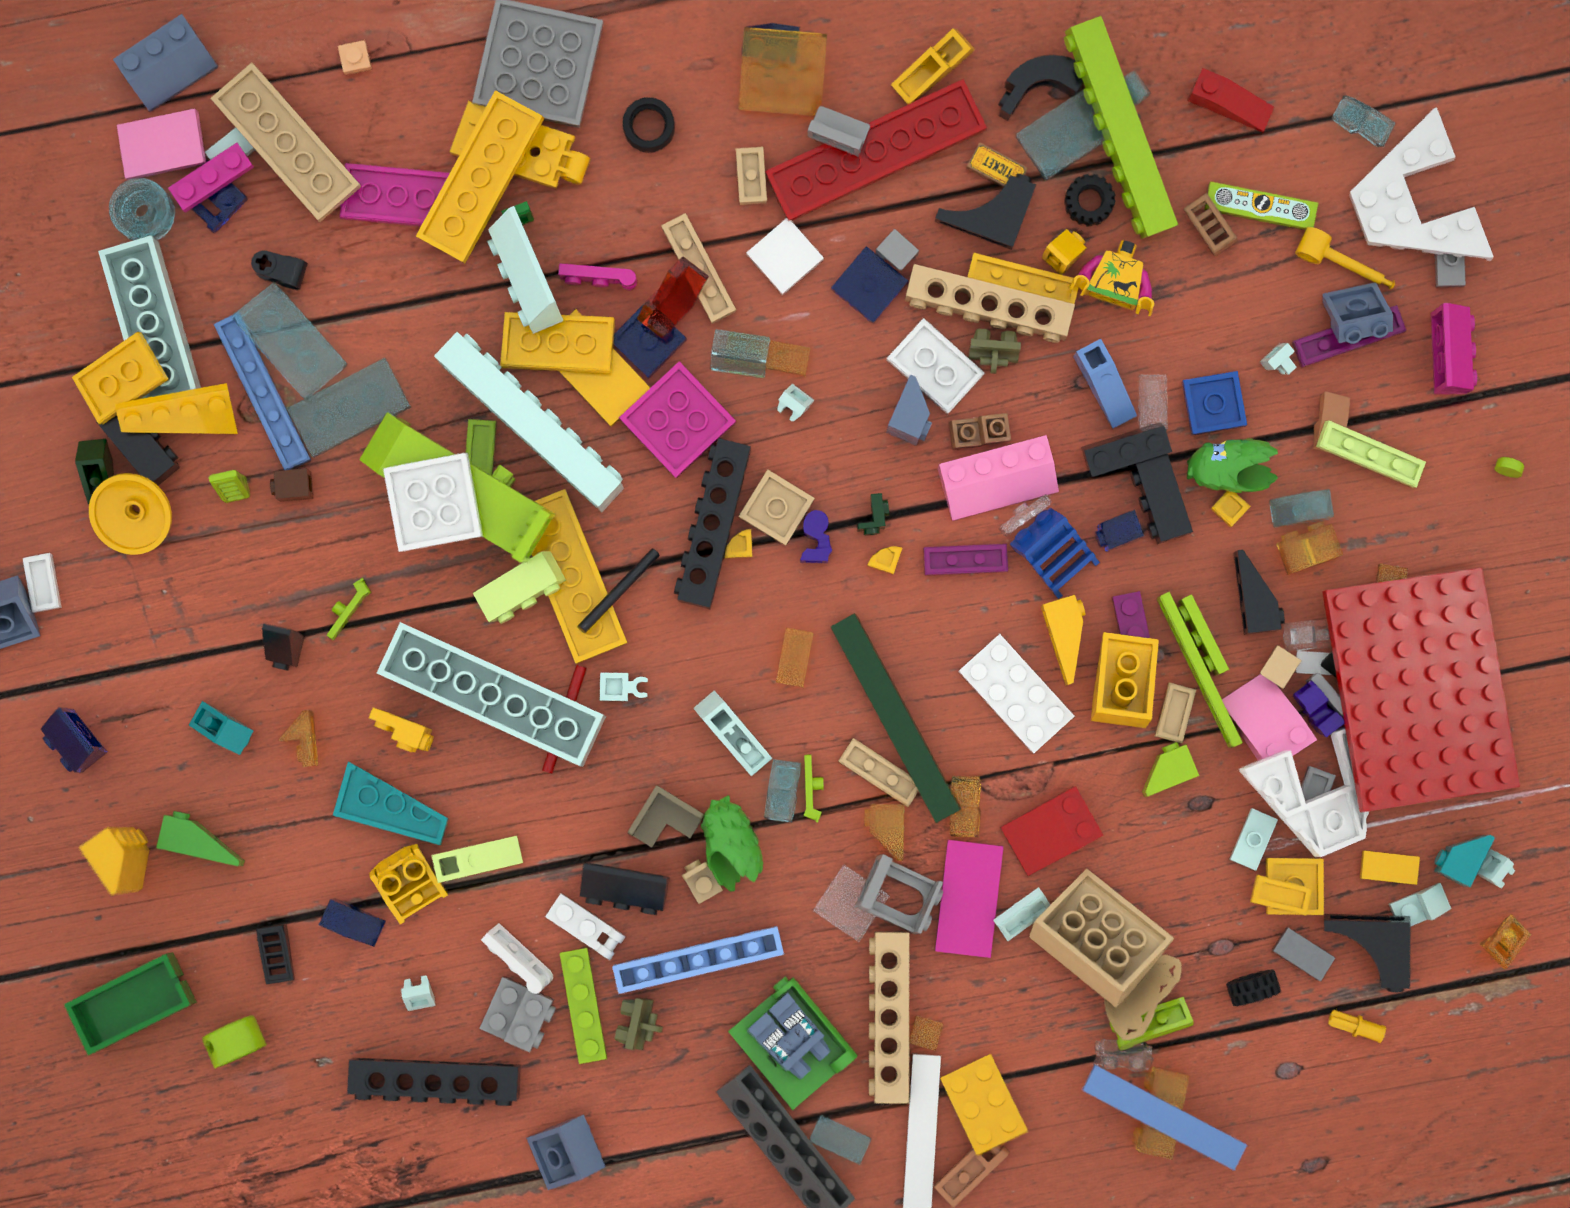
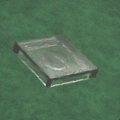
[812,864,890,942]

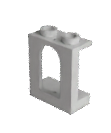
[855,854,943,935]

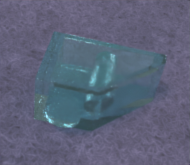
[1269,489,1334,528]

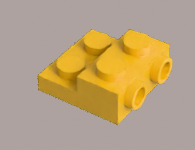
[369,708,434,753]

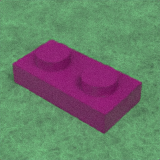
[1112,591,1150,638]

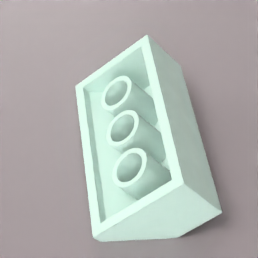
[487,206,563,334]

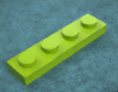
[560,947,607,1064]

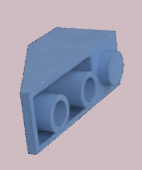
[1073,339,1137,429]

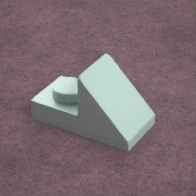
[1388,883,1451,926]

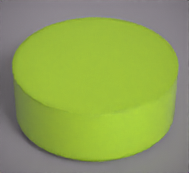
[1495,457,1525,478]

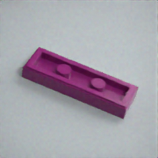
[923,544,1008,576]

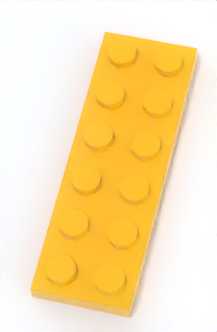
[416,90,544,263]
[532,489,628,664]

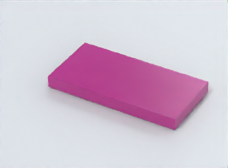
[340,163,450,226]
[935,840,1004,958]

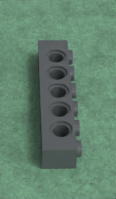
[716,1065,855,1208]

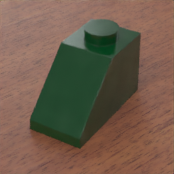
[75,438,114,505]

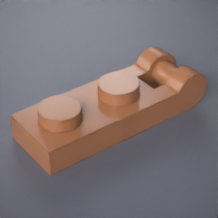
[934,1146,1010,1208]

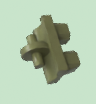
[969,328,1021,374]
[614,998,663,1050]

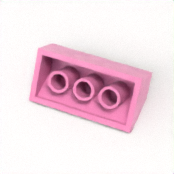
[937,435,1059,521]

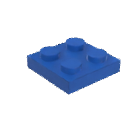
[1182,371,1247,436]

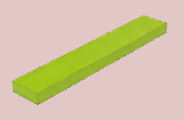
[1157,592,1243,748]

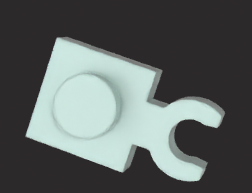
[600,673,648,701]

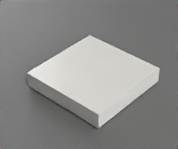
[746,218,824,295]

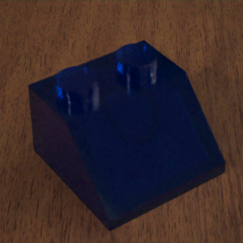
[40,707,107,773]

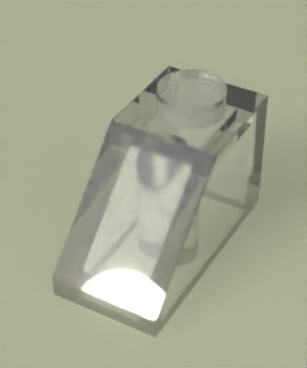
[1283,620,1332,651]

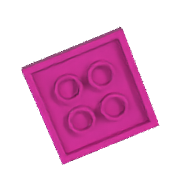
[619,361,736,478]

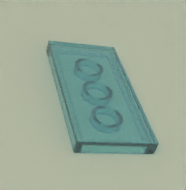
[232,282,347,400]
[287,358,411,458]

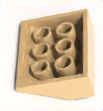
[1029,869,1174,1008]

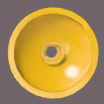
[89,473,172,555]

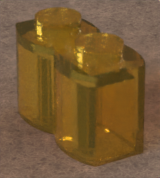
[1276,521,1343,575]

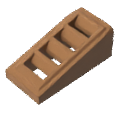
[1184,193,1238,256]

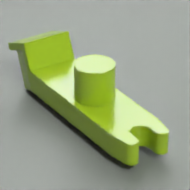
[326,578,371,640]
[804,755,824,823]

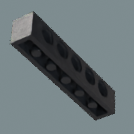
[674,438,751,610]
[347,1058,521,1106]

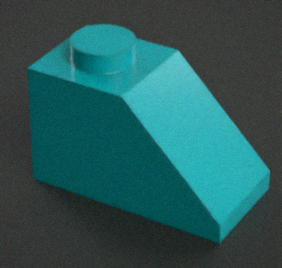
[189,701,253,755]
[1434,835,1495,887]

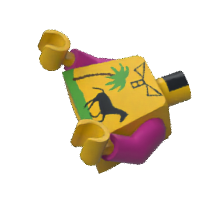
[1069,240,1154,316]

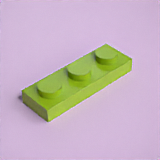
[1178,594,1229,676]

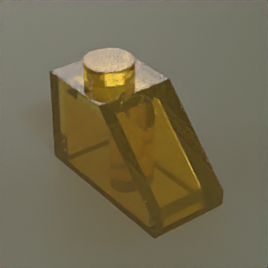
[864,804,904,861]

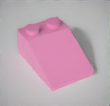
[1222,674,1317,761]

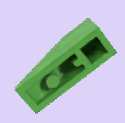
[156,811,245,866]

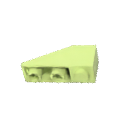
[432,836,523,883]

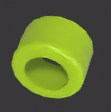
[202,1015,267,1069]

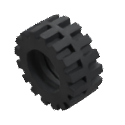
[1064,174,1115,226]
[1226,969,1281,1006]

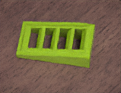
[209,470,250,503]

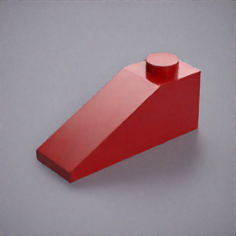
[1188,68,1274,133]

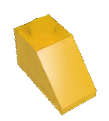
[1042,229,1087,275]

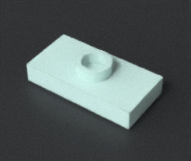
[1229,808,1278,871]
[993,887,1050,941]

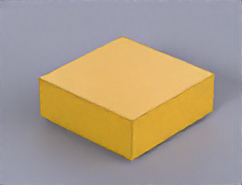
[1210,491,1251,527]

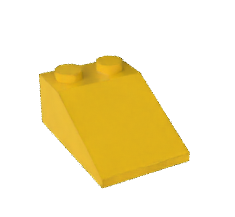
[1091,632,1159,728]

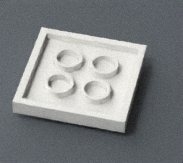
[383,453,483,552]

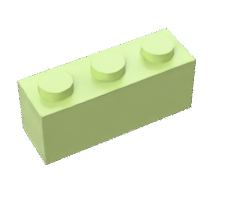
[473,551,566,624]

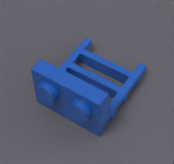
[1010,508,1100,599]

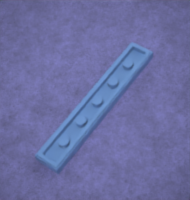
[214,312,311,470]
[1082,1064,1247,1170]

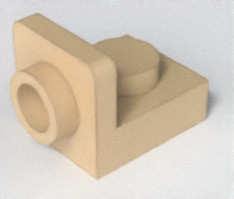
[682,859,723,904]

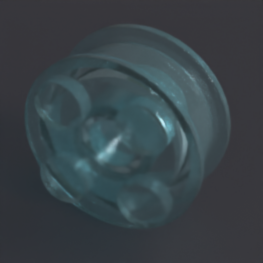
[109,178,175,241]

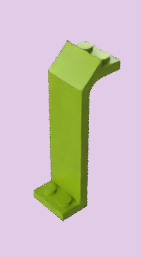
[359,412,556,563]

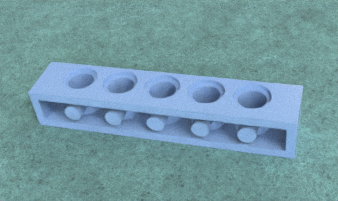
[612,926,784,994]

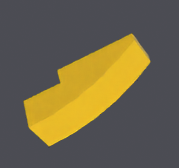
[891,28,975,104]

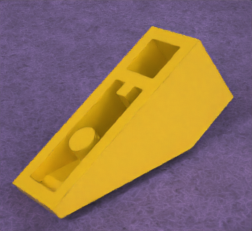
[1041,595,1086,686]

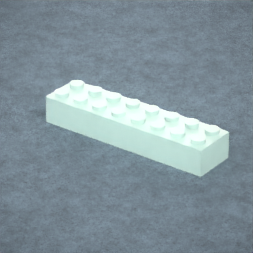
[434,332,624,513]
[377,622,606,767]

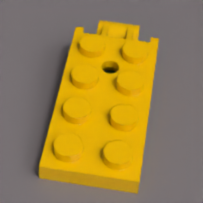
[450,101,590,189]

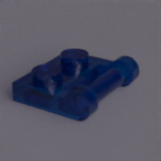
[173,160,248,233]

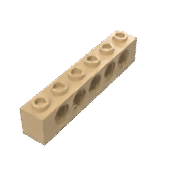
[905,264,1075,343]
[869,931,909,1103]

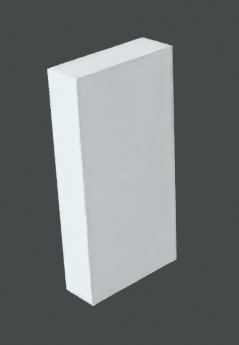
[23,553,62,613]

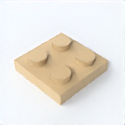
[739,470,815,546]

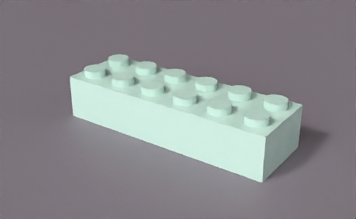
[98,235,201,399]

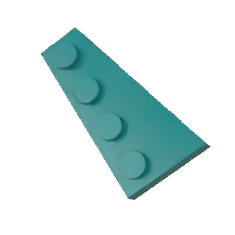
[333,762,449,845]

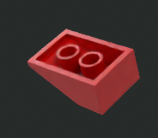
[1000,786,1103,876]

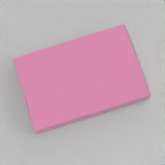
[117,109,206,180]

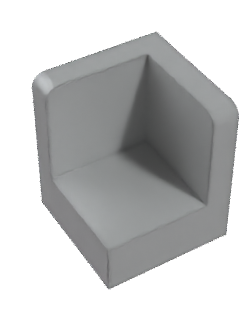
[875,229,919,271]

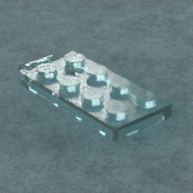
[1015,71,1151,181]

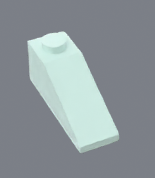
[693,690,772,776]

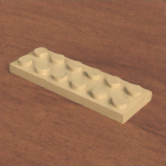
[210,63,361,222]

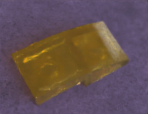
[950,776,981,837]

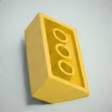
[79,827,150,895]

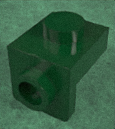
[857,493,889,536]

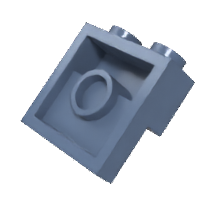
[1322,282,1393,344]

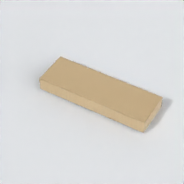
[838,738,918,807]

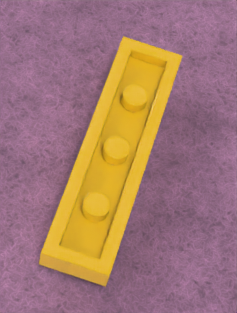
[967,253,1079,304]

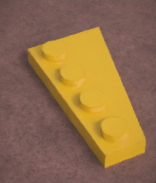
[115,383,238,434]

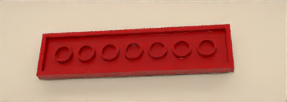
[765,79,987,221]

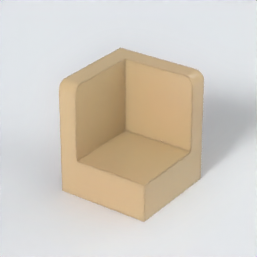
[1260,645,1302,689]

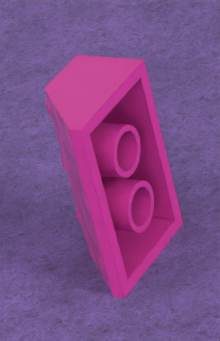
[1431,303,1477,395]

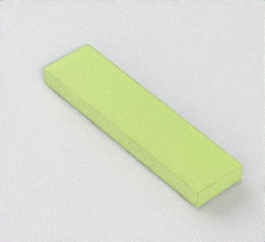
[1316,420,1426,488]

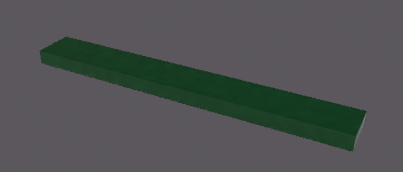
[831,613,962,823]

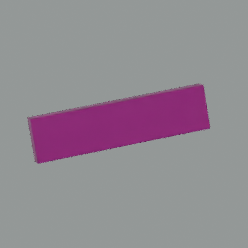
[1292,305,1407,368]

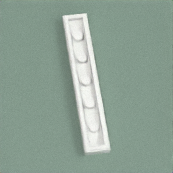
[903,1054,941,1208]

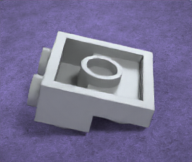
[479,976,556,1052]

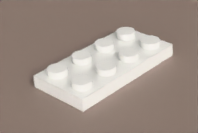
[958,634,1075,754]

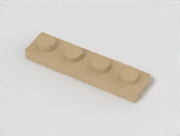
[661,213,736,324]

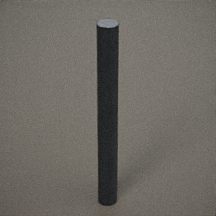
[577,548,660,634]

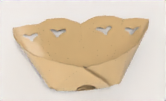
[1104,955,1182,1040]

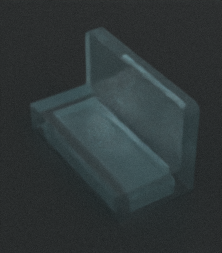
[710,329,770,378]

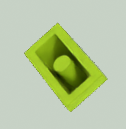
[1142,742,1199,797]

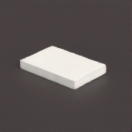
[886,318,985,415]

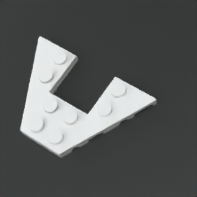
[1349,108,1494,261]
[1239,726,1369,857]

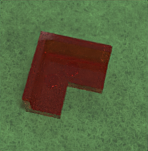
[637,256,709,338]

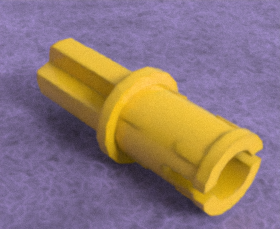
[1328,1010,1386,1043]

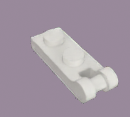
[545,893,626,960]
[481,923,553,994]

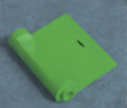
[728,976,858,1110]

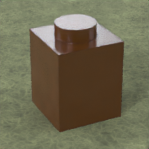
[270,468,313,502]

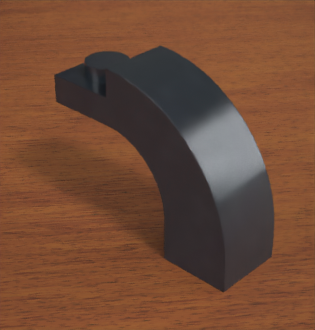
[998,55,1084,121]

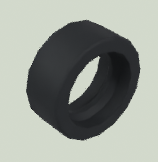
[623,97,675,153]

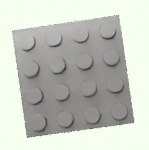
[472,0,604,128]

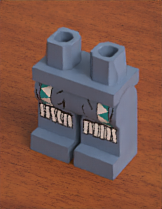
[746,993,831,1079]

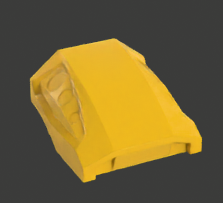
[369,844,448,924]

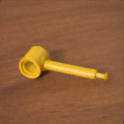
[1295,227,1395,290]

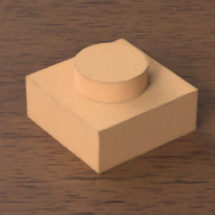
[338,40,372,75]

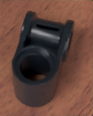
[251,250,308,290]

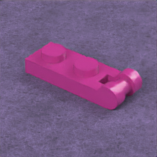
[559,263,637,291]

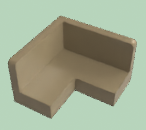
[627,785,704,847]

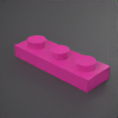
[168,143,254,213]

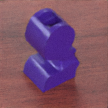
[800,510,832,563]
[1293,681,1344,738]

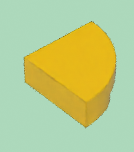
[725,529,752,559]
[867,546,902,574]

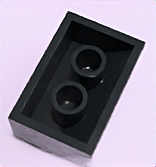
[580,863,670,915]

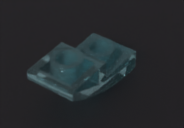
[1332,95,1396,147]
[764,759,802,822]

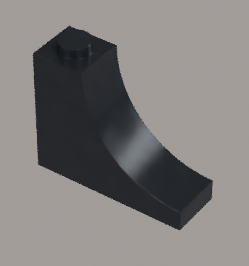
[935,173,1036,250]
[1324,914,1411,992]

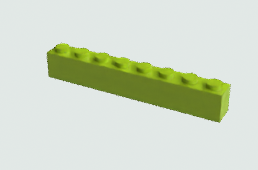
[1064,16,1178,239]

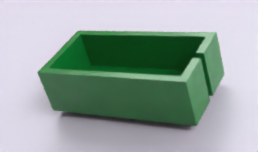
[64,952,197,1055]

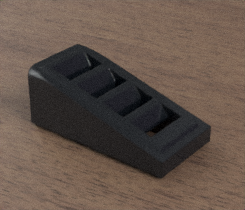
[256,924,295,984]

